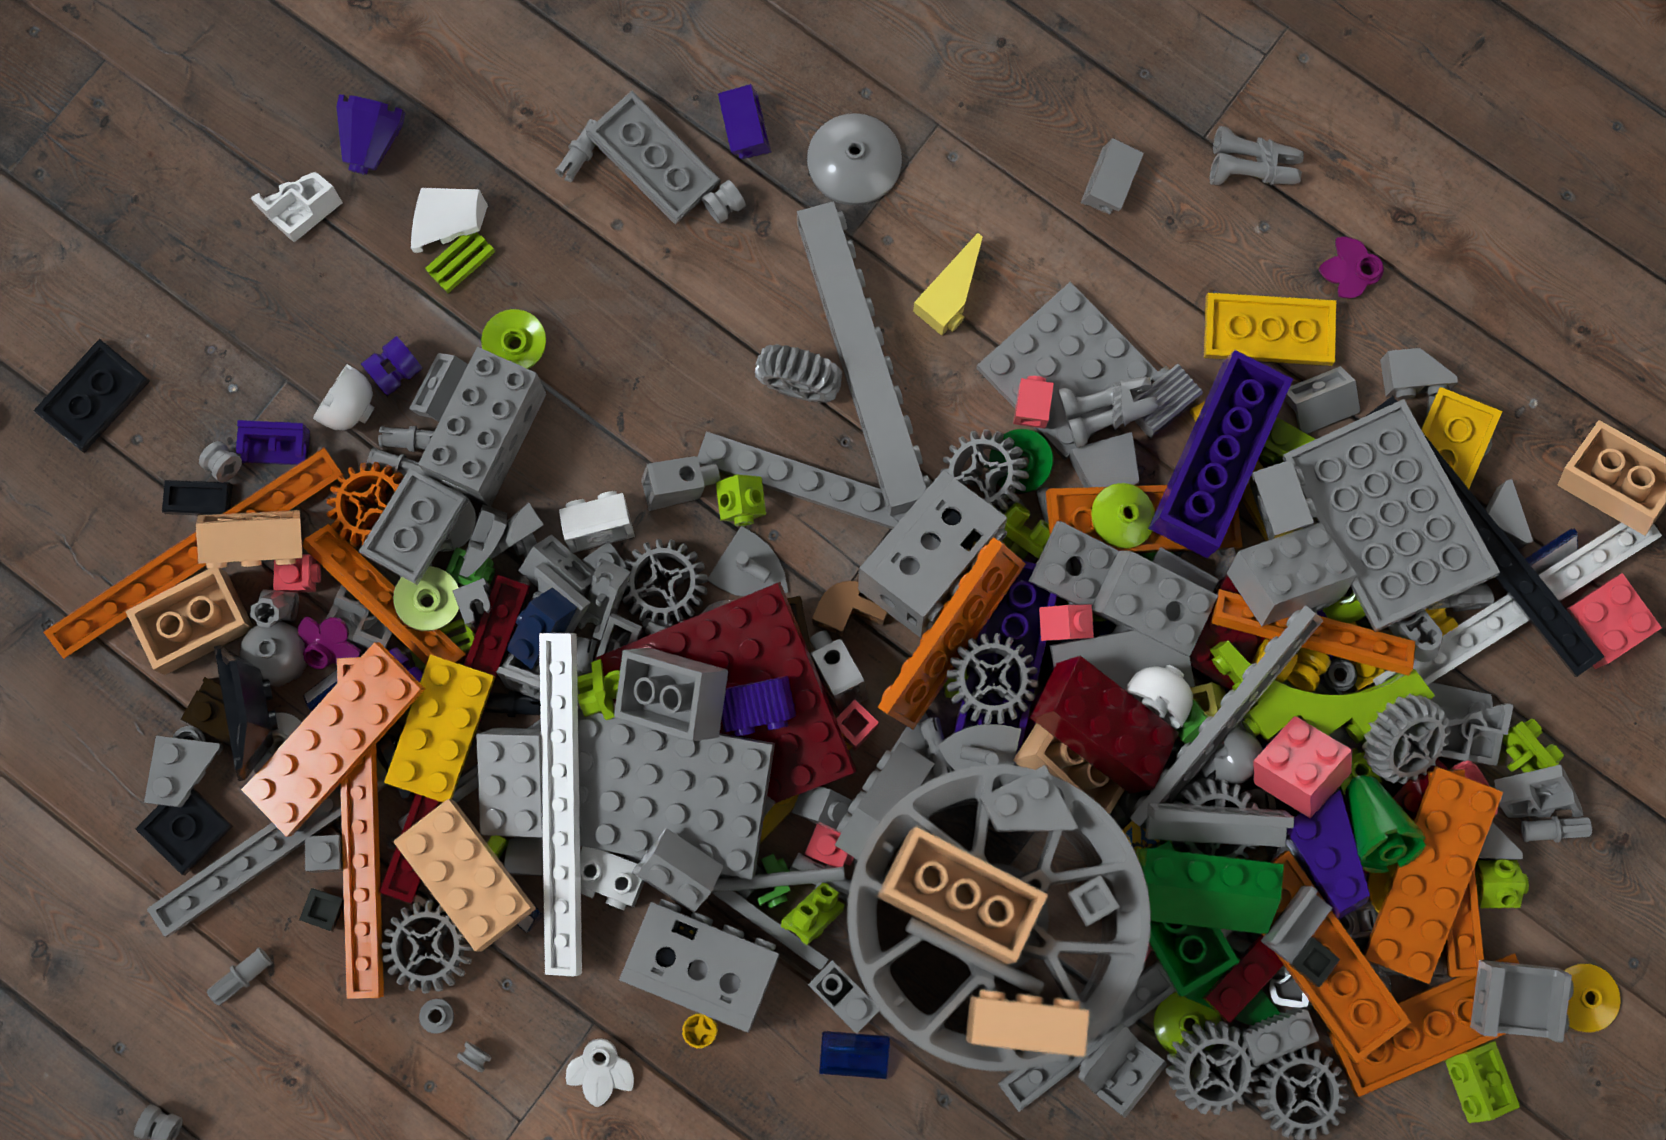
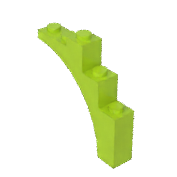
[1210,641,1435,744]

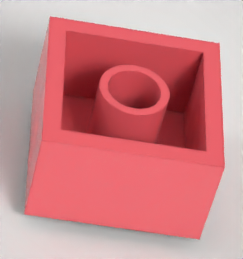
[1566,573,1662,669]
[1253,716,1352,819]

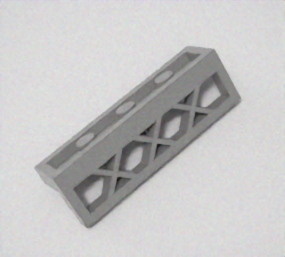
[1146,802,1294,847]

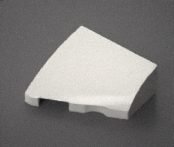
[251,172,343,242]
[411,188,488,253]

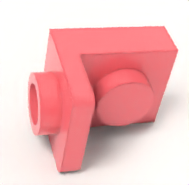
[273,554,321,593]
[804,824,854,867]

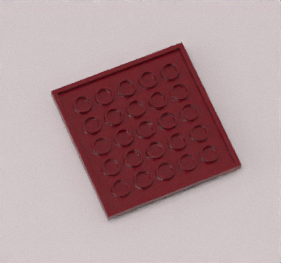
[596,582,857,803]

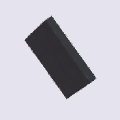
[33,338,150,453]

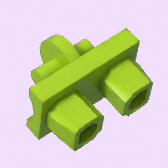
[999,502,1050,559]
[577,659,620,721]
[1502,719,1564,773]
[780,882,845,945]

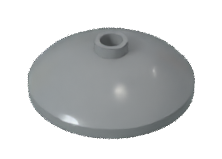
[807,113,902,205]

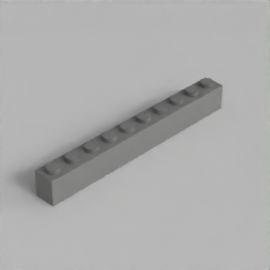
[797,201,931,516]

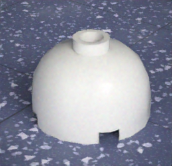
[313,364,375,431]
[1125,665,1193,729]

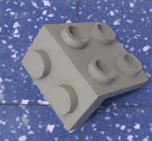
[1078,1023,1167,1118]

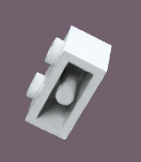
[580,846,645,910]

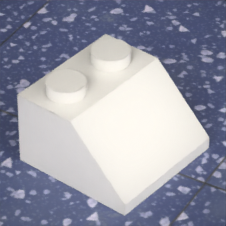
[559,491,635,553]

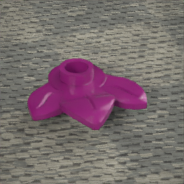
[1318,237,1384,299]
[298,617,361,669]

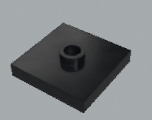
[135,787,233,876]

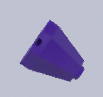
[336,94,406,175]

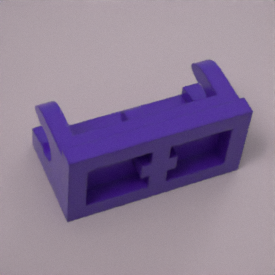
[718,84,771,159]
[236,420,310,465]

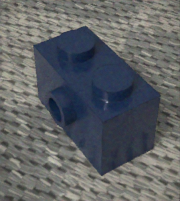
[506,587,578,669]

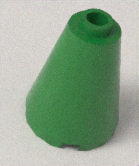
[1345,775,1426,873]

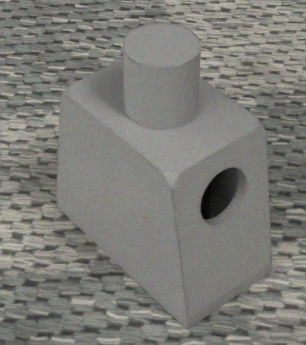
[1069,432,1139,487]
[641,456,720,511]
[810,630,868,713]

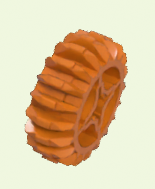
[327,462,404,547]

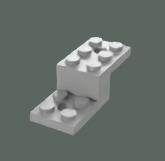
[1029,521,1218,656]

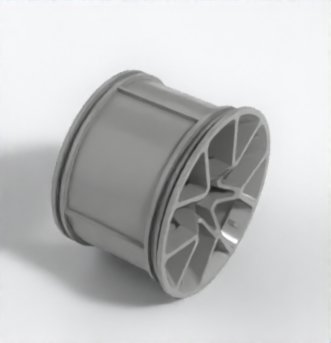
[847,765,1150,1071]

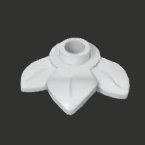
[566,1038,634,1107]

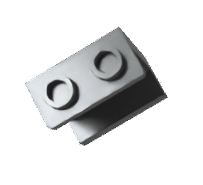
[1470,960,1574,1043]

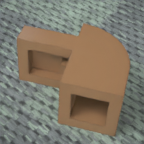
[812,581,888,637]

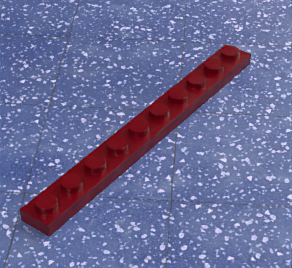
[380,575,531,904]
[1202,759,1449,1023]

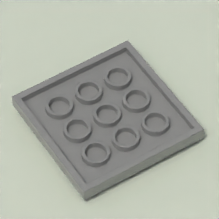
[976,282,1158,460]

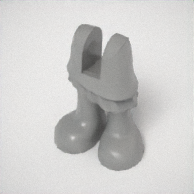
[1209,126,1304,186]
[1058,377,1159,448]

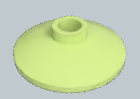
[393,566,459,631]

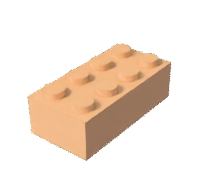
[393,799,536,952]
[877,826,1048,964]

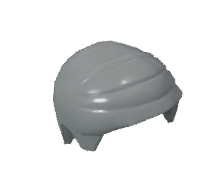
[1213,726,1263,785]

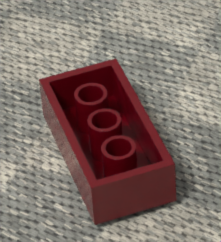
[1031,655,1179,794]

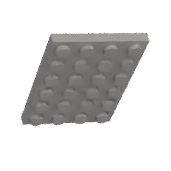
[1283,399,1500,632]
[578,707,775,879]

